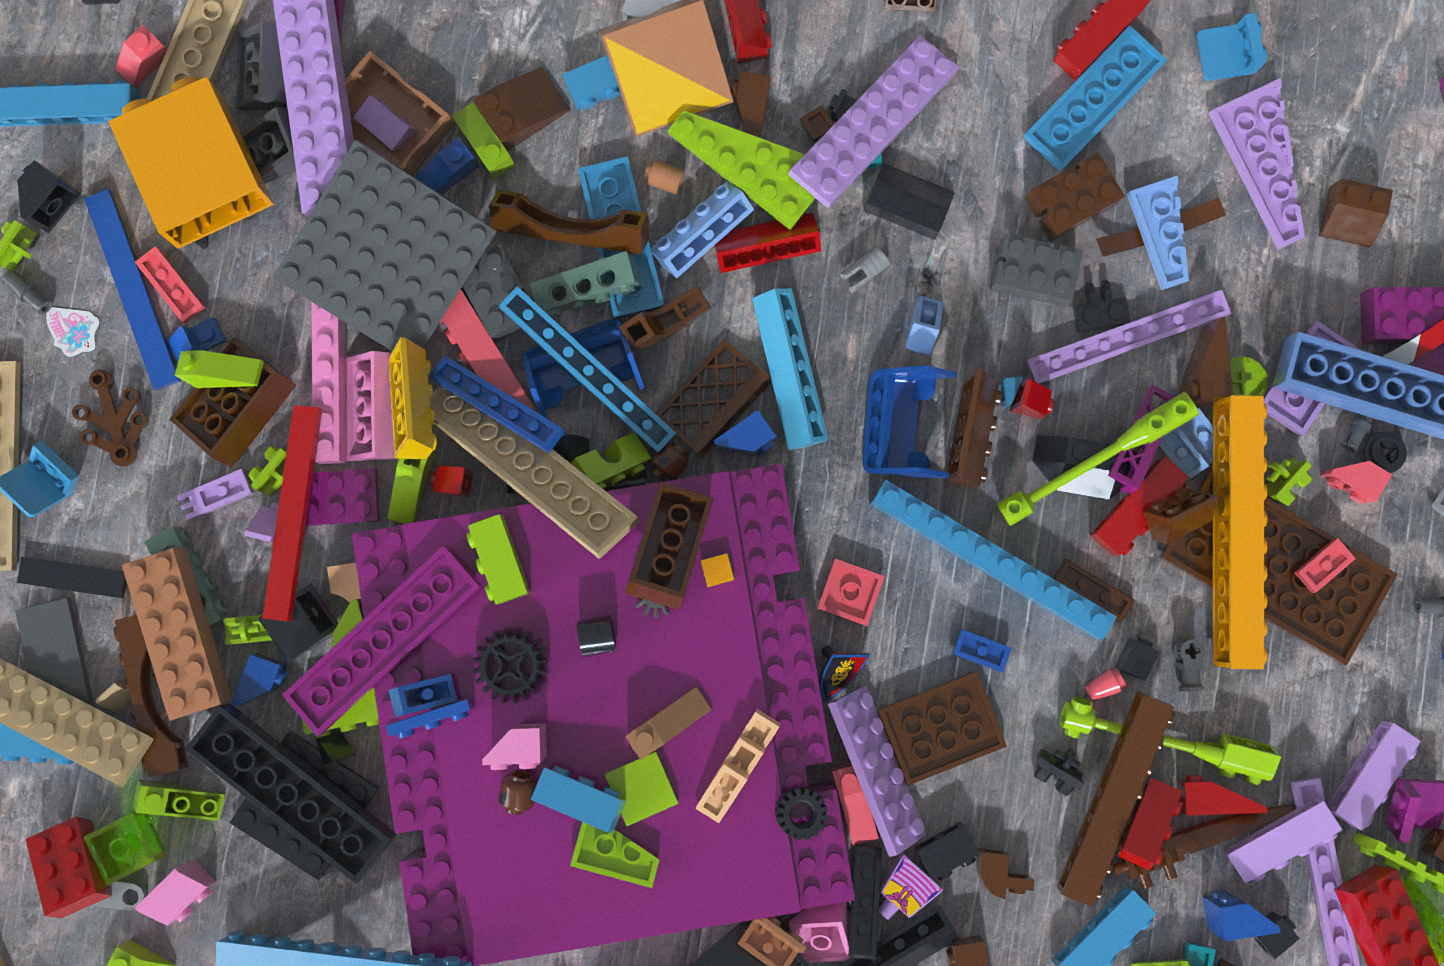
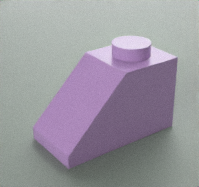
[244,503,279,542]

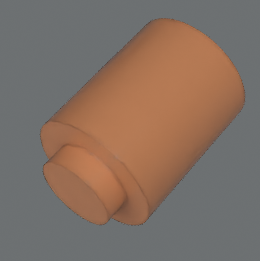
[644,160,685,195]

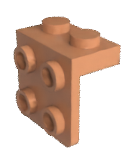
[737,917,806,966]

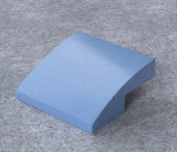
[1159,407,1213,481]

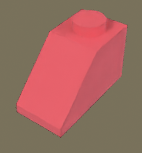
[115,25,167,88]

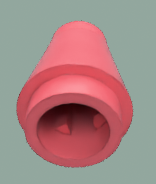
[1084,668,1127,701]

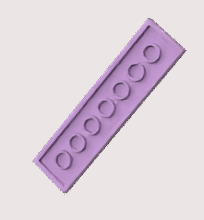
[789,35,960,209]

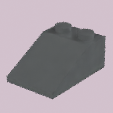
[241,107,296,184]

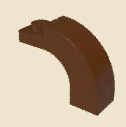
[620,286,712,350]

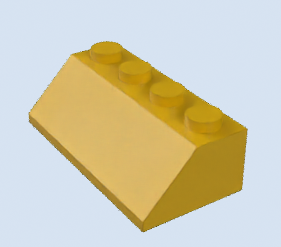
[388,337,437,459]

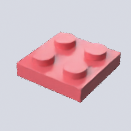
[817,559,885,626]

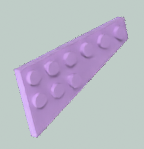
[1208,78,1305,250]

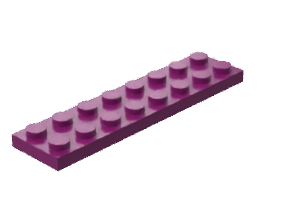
[282,545,482,736]

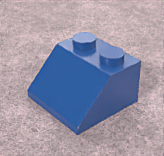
[714,410,776,457]
[1203,890,1281,941]

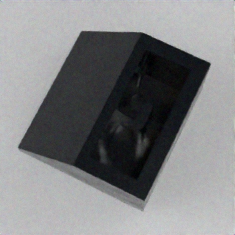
[258,584,338,663]

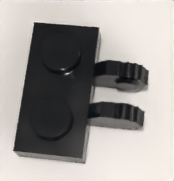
[1073,280,1131,332]

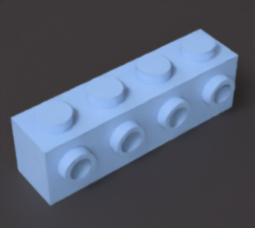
[650,181,754,278]

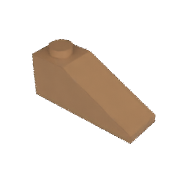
[625,687,712,760]

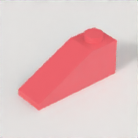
[830,762,878,846]

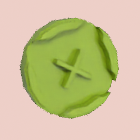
[1230,356,1268,396]

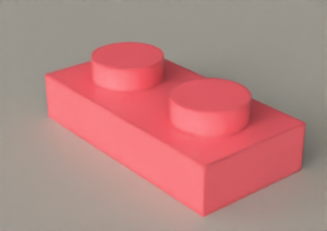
[1294,538,1356,593]

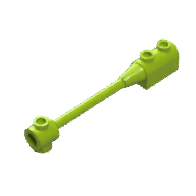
[997,392,1199,526]
[1060,696,1281,785]

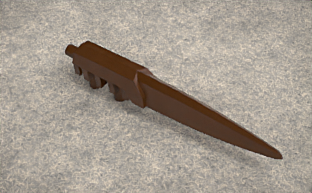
[1112,804,1296,889]

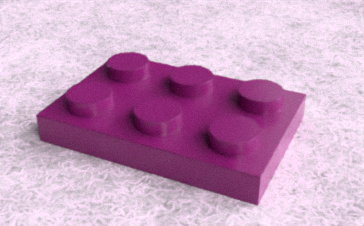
[306,469,380,526]

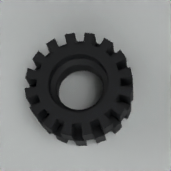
[775,786,828,840]

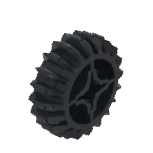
[473,628,549,703]

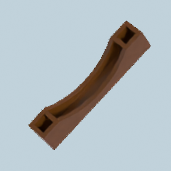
[489,190,649,255]
[114,615,189,778]

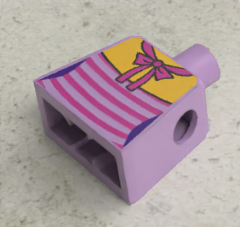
[879,852,943,920]

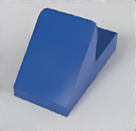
[168,317,227,362]

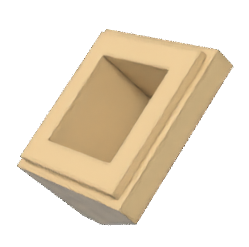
[95,682,132,713]

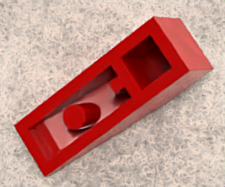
[1177,774,1267,815]

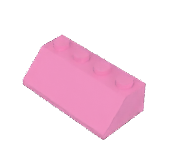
[346,351,398,461]

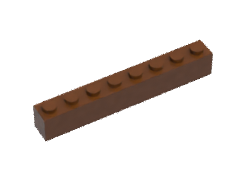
[1057,690,1174,907]

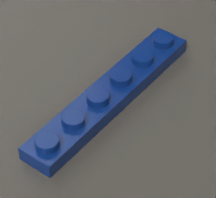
[429,355,565,454]

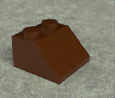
[1319,178,1393,248]

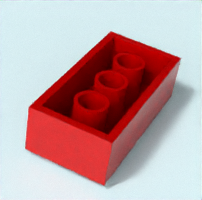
[1334,865,1440,966]

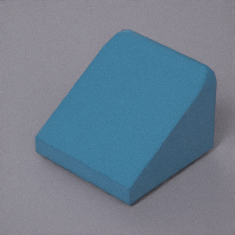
[999,377,1023,408]

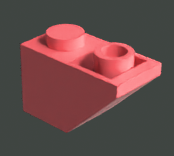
[1320,461,1392,504]

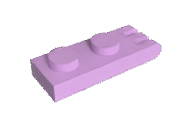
[177,469,254,521]

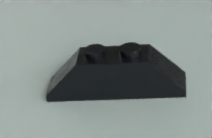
[1032,435,1137,500]

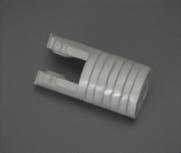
[839,247,890,293]

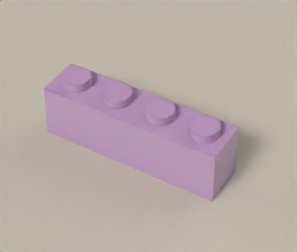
[1327,721,1421,831]
[1224,797,1342,884]

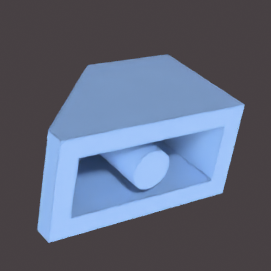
[905,295,944,355]

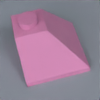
[789,902,851,963]

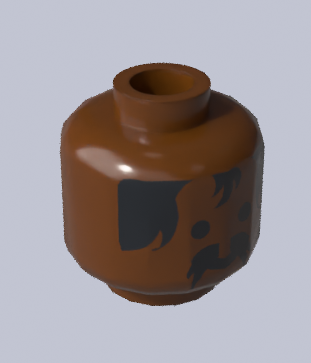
[650,441,688,481]
[498,770,537,815]

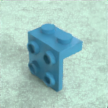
[1196,13,1267,81]
[0,440,79,517]

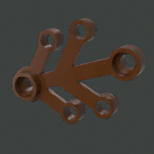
[72,369,149,467]

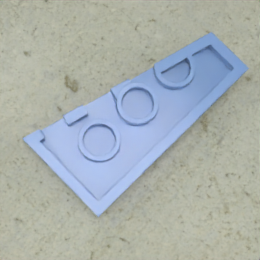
[1126,175,1189,291]

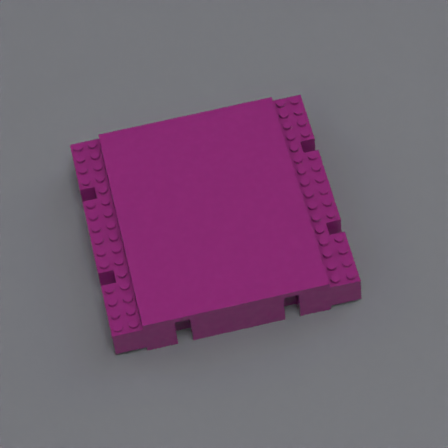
[352,463,855,966]

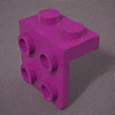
[1385,778,1444,843]

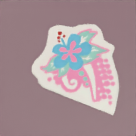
[46,307,99,357]

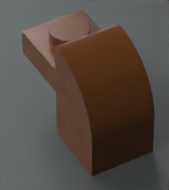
[976,848,1034,899]

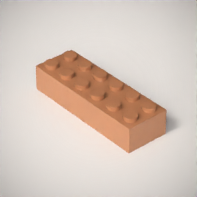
[122,548,232,721]

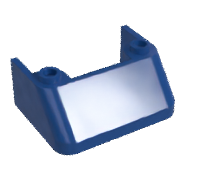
[522,319,644,420]
[862,365,957,478]

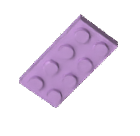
[1264,321,1360,436]

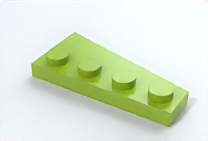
[1351,832,1444,894]

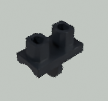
[1034,748,1084,796]

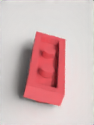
[135,246,206,324]

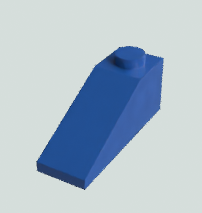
[416,137,479,195]

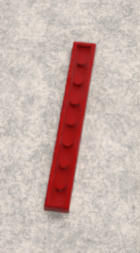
[262,405,322,622]

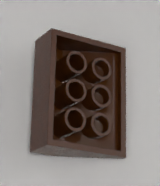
[169,337,296,468]
[945,369,1001,488]

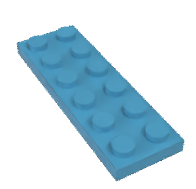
[1023,25,1167,172]
[578,156,664,319]

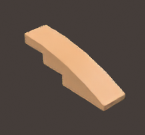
[696,709,781,823]

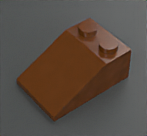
[474,67,570,152]
[1179,317,1233,405]

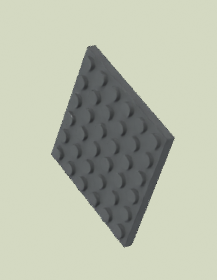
[273,139,497,351]

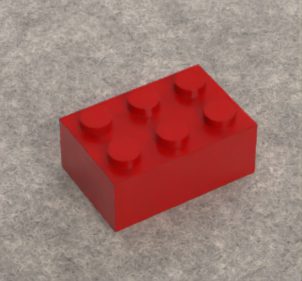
[25,816,112,918]

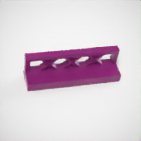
[1108,384,1175,495]

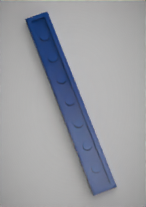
[84,189,181,390]

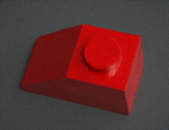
[1010,379,1054,419]
[431,466,473,498]

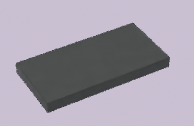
[15,598,93,702]

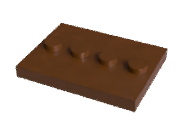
[877,671,1007,785]

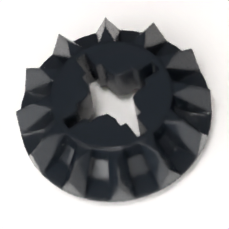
[1362,432,1407,473]

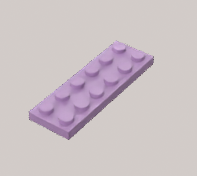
[828,685,927,857]

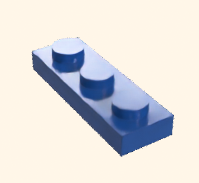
[386,698,475,739]

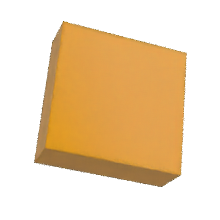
[701,554,734,587]

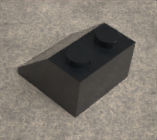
[17,160,82,233]

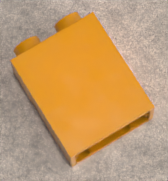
[108,76,274,249]

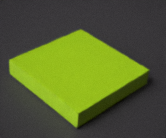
[605,751,679,826]

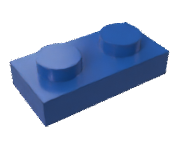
[951,629,1012,673]

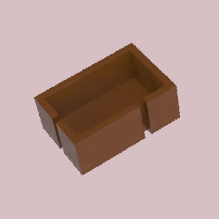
[1025,152,1125,242]

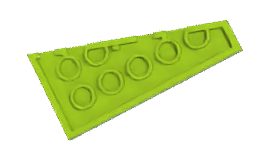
[667,111,816,230]

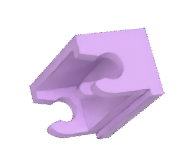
[353,95,418,151]

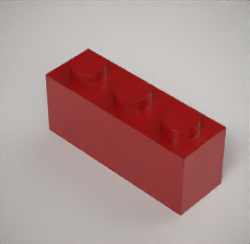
[1118,777,1183,870]

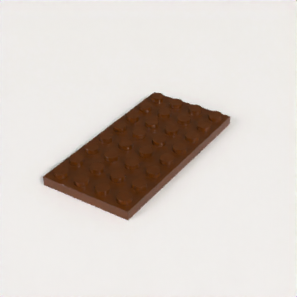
[1159,467,1398,666]

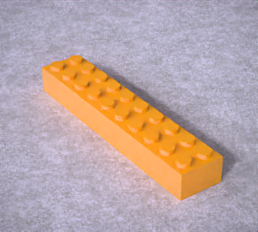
[1213,395,1268,669]

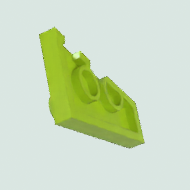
[570,822,659,888]

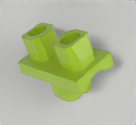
[0,220,38,270]
[248,446,287,497]
[1266,457,1313,506]
[223,614,272,645]

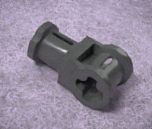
[1172,637,1205,692]

